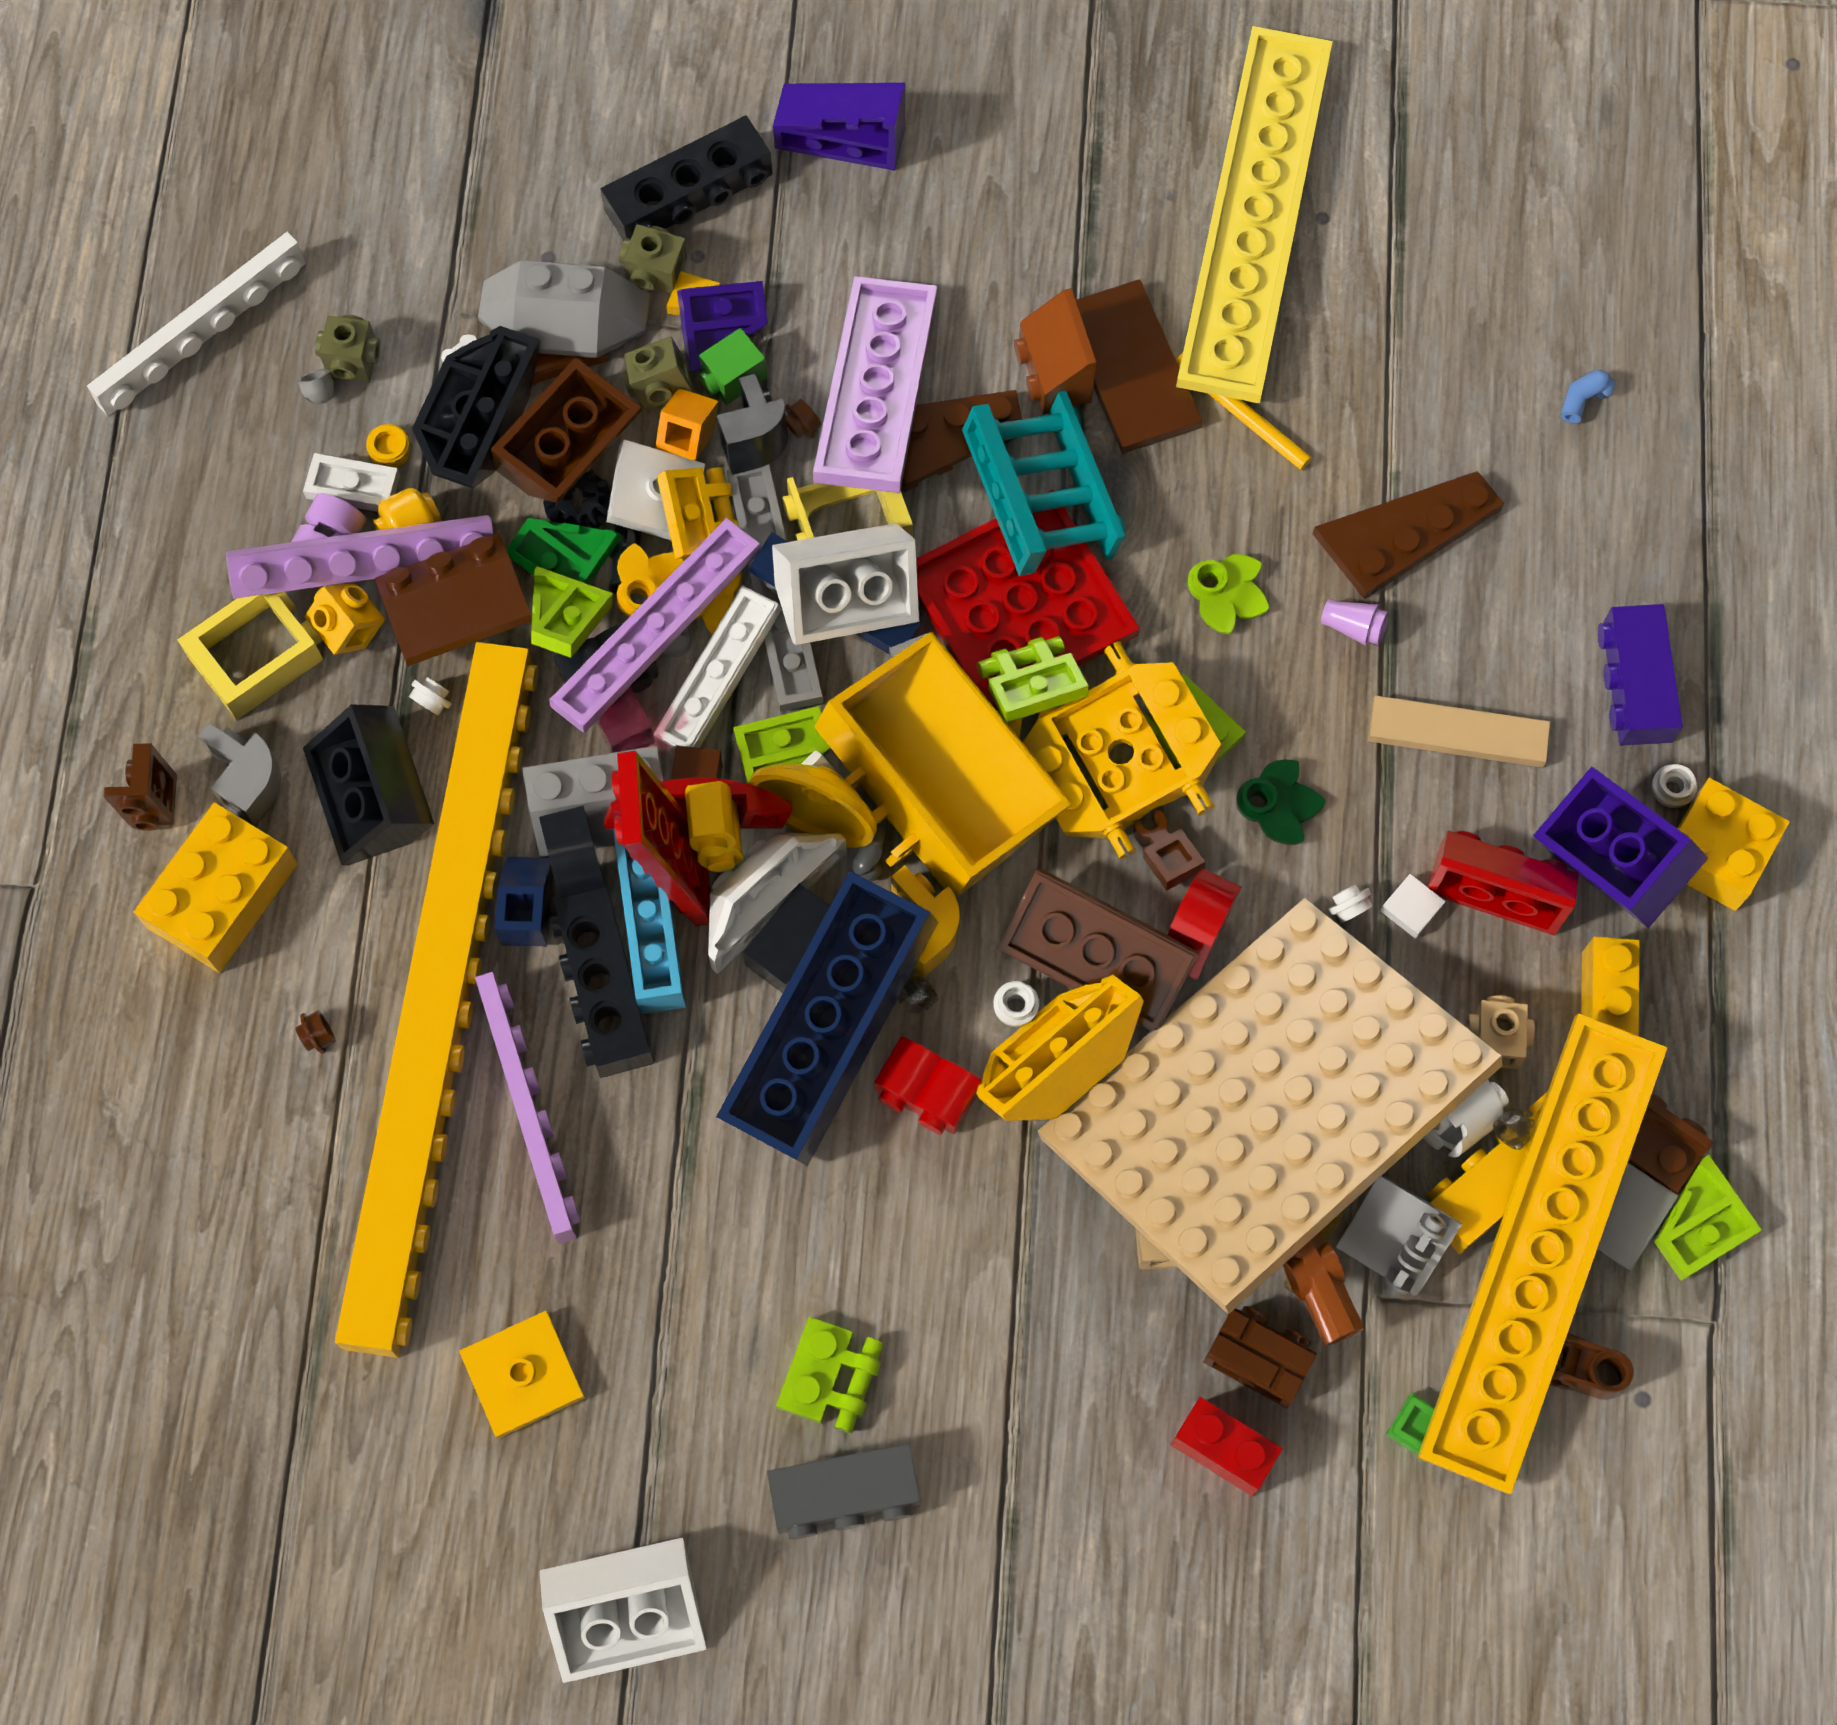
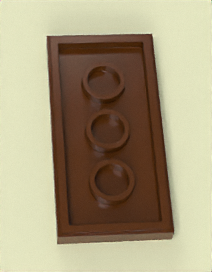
[1076,279,1202,454]
[997,867,1200,1031]

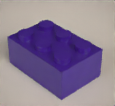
[1533,766,1708,929]

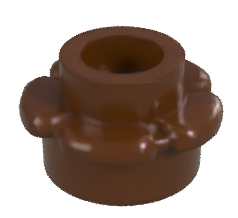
[785,399,822,439]
[295,1010,336,1054]

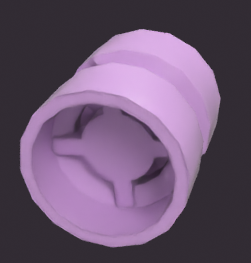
[291,493,367,542]

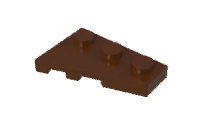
[902,390,1022,492]

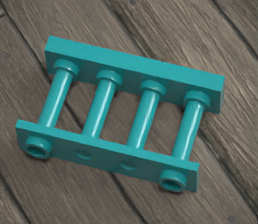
[962,391,1125,576]

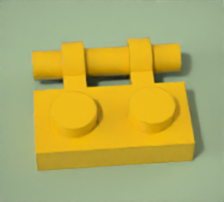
[657,467,739,560]

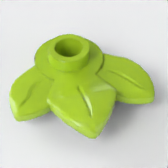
[1187,554,1269,635]

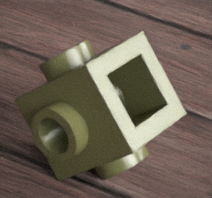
[619,224,687,294]
[315,315,380,383]
[622,336,693,411]

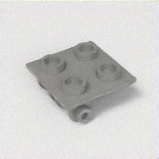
[1597,1155,1678,1272]
[1336,1175,1463,1298]

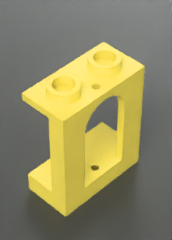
[782,477,913,541]

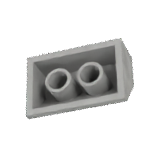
[522,746,664,857]

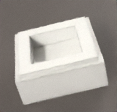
[1380,874,1445,939]

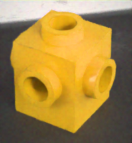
[304,582,385,655]

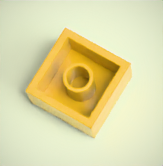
[1677,778,1790,911]

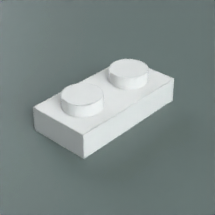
[303,453,400,512]

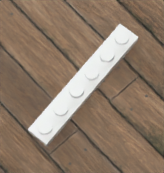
[87,232,306,417]

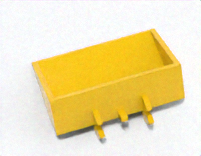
[814,632,1072,898]

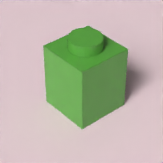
[698,328,767,405]

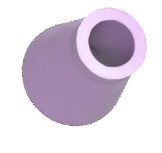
[1321,599,1389,647]

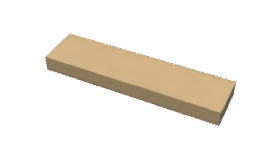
[1367,695,1550,768]

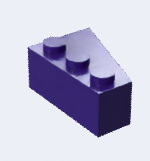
[773,82,905,171]

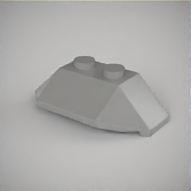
[478,260,651,358]

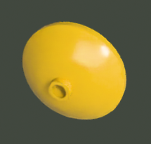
[749,764,877,848]

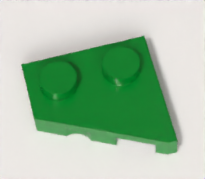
[506,518,623,585]

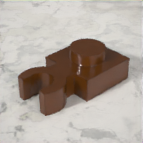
[1133,809,1205,891]

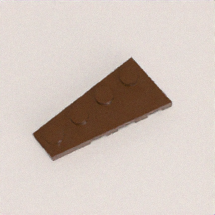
[1313,471,1504,599]

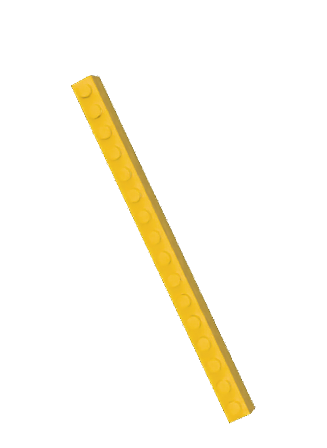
[335,642,539,1358]

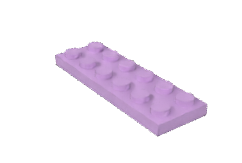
[813,276,937,493]

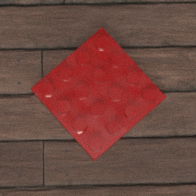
[916,489,1140,709]

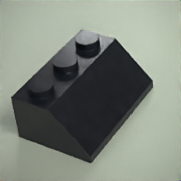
[303,704,435,865]

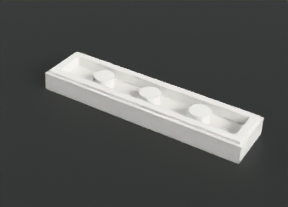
[653,586,782,749]

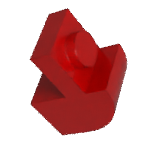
[1168,868,1242,980]

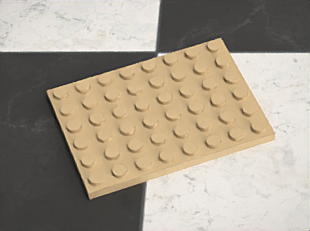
[1038,898,1503,1314]

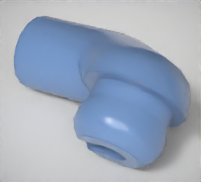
[1560,370,1615,424]

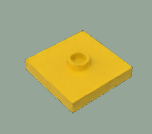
[459,1311,585,1439]

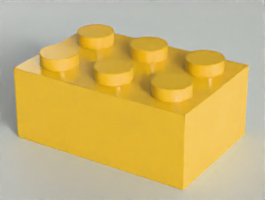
[133,802,298,974]

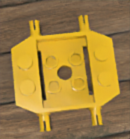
[1023,642,1223,860]

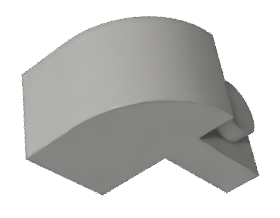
[198,723,281,826]

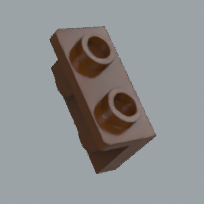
[103,743,177,831]
[1628,1093,1714,1194]

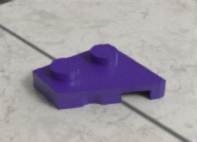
[677,281,768,373]

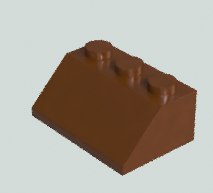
[491,357,642,503]
[375,533,532,667]

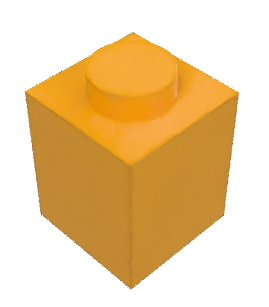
[655,388,719,461]

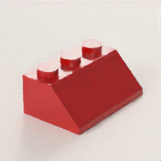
[1427,831,1579,936]

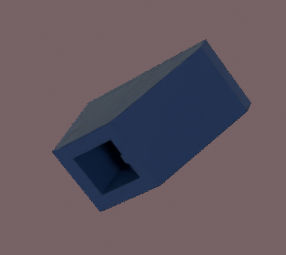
[495,857,552,947]

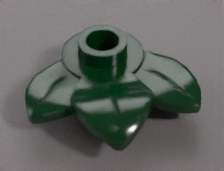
[1236,759,1325,845]

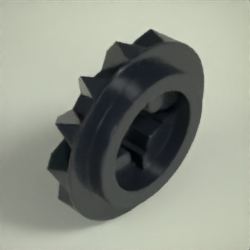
[543,470,611,529]

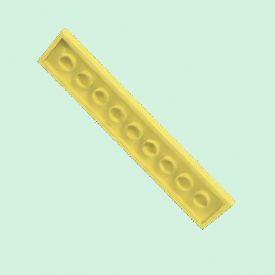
[1176,26,1333,404]

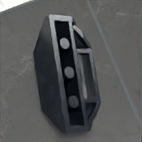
[412,326,541,489]

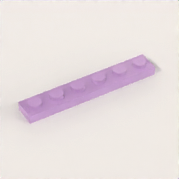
[225,515,493,599]
[549,518,760,733]
[475,972,581,1244]

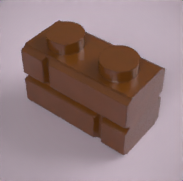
[1203,1306,1317,1409]

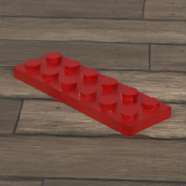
[612,751,711,927]

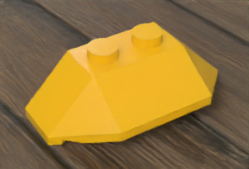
[976,975,1144,1121]

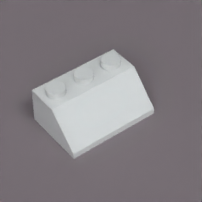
[772,523,919,645]
[540,1537,707,1683]

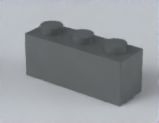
[767,1443,921,1540]

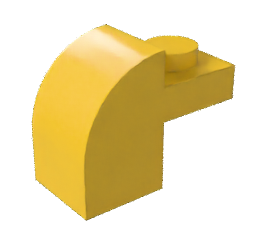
[891,865,960,978]

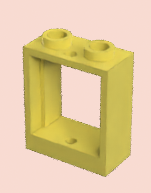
[177,592,323,720]

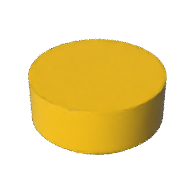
[366,424,411,468]

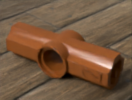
[1283,1233,1364,1347]

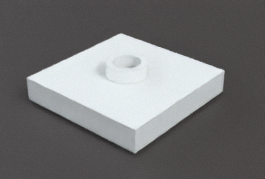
[606,440,705,540]

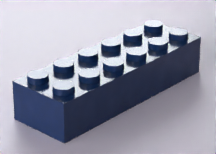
[716,871,939,1166]

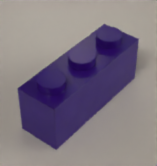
[1598,604,1683,746]

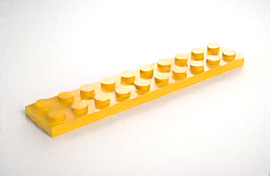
[1417,1013,1668,1494]

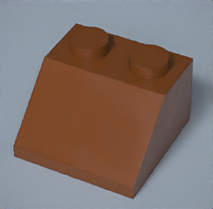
[1014,288,1097,415]

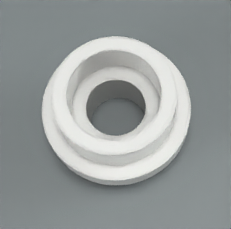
[409,677,452,716]
[1651,764,1697,808]
[1328,884,1373,923]
[993,981,1039,1027]

